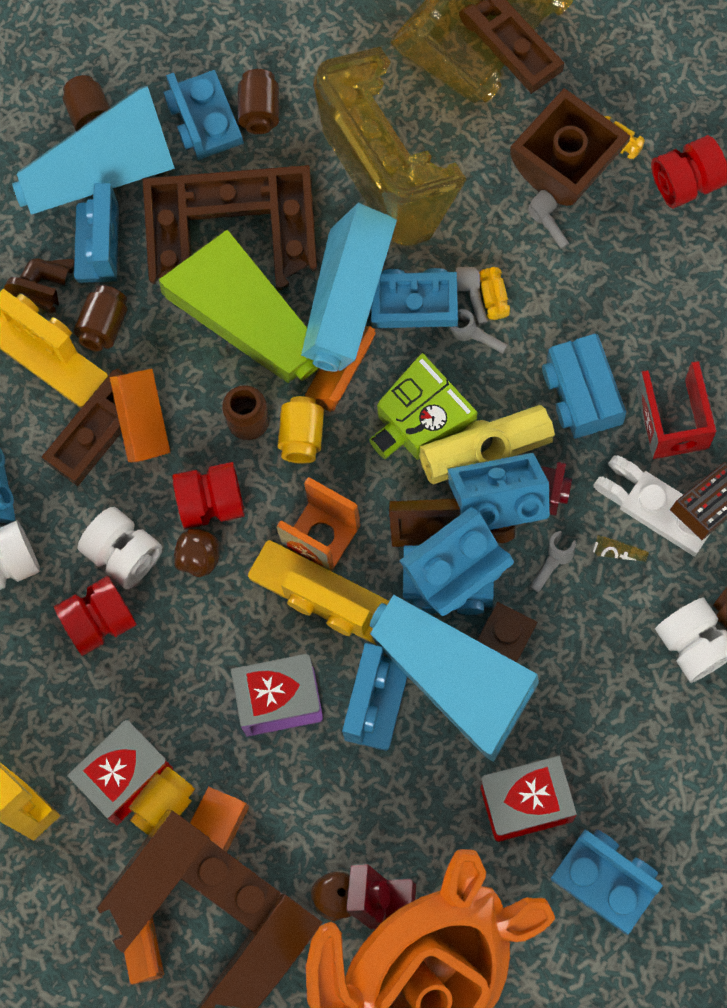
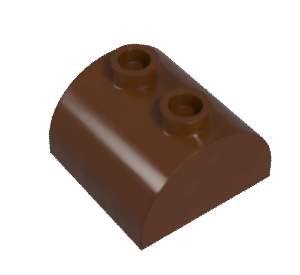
[510,88,630,206]

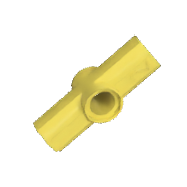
[419,405,555,485]

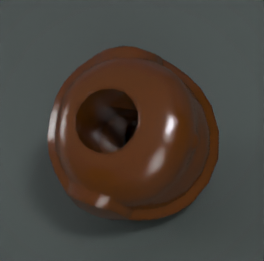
[174,529,221,577]
[311,871,352,921]

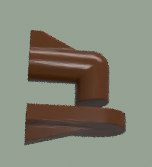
[4,258,74,314]

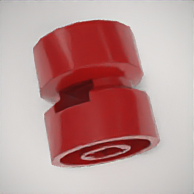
[651,135,727,209]
[172,461,245,530]
[53,575,137,657]

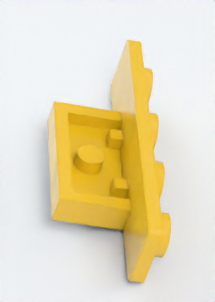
[0,289,108,408]
[248,540,389,646]

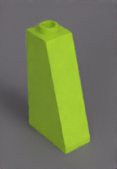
[159,230,319,383]

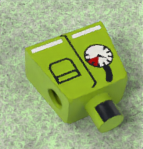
[369,353,477,460]

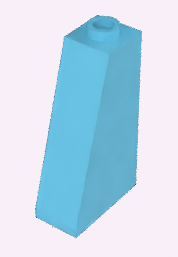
[12,86,175,215]
[301,203,397,372]
[370,594,539,762]

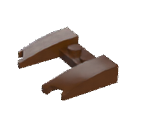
[143,165,317,290]
[96,810,323,1008]

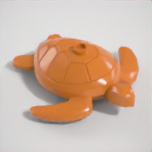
[306,849,555,1008]

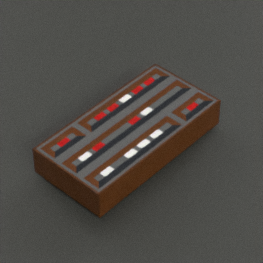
[669,462,727,540]

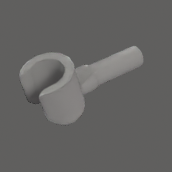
[528,190,569,249]
[456,267,489,325]
[450,309,508,354]
[529,531,576,593]

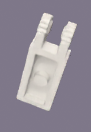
[594,455,710,557]

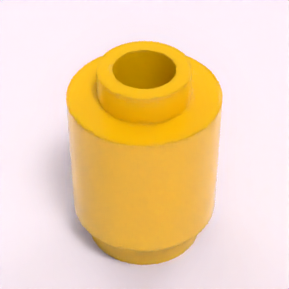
[278,396,324,464]
[128,767,195,835]

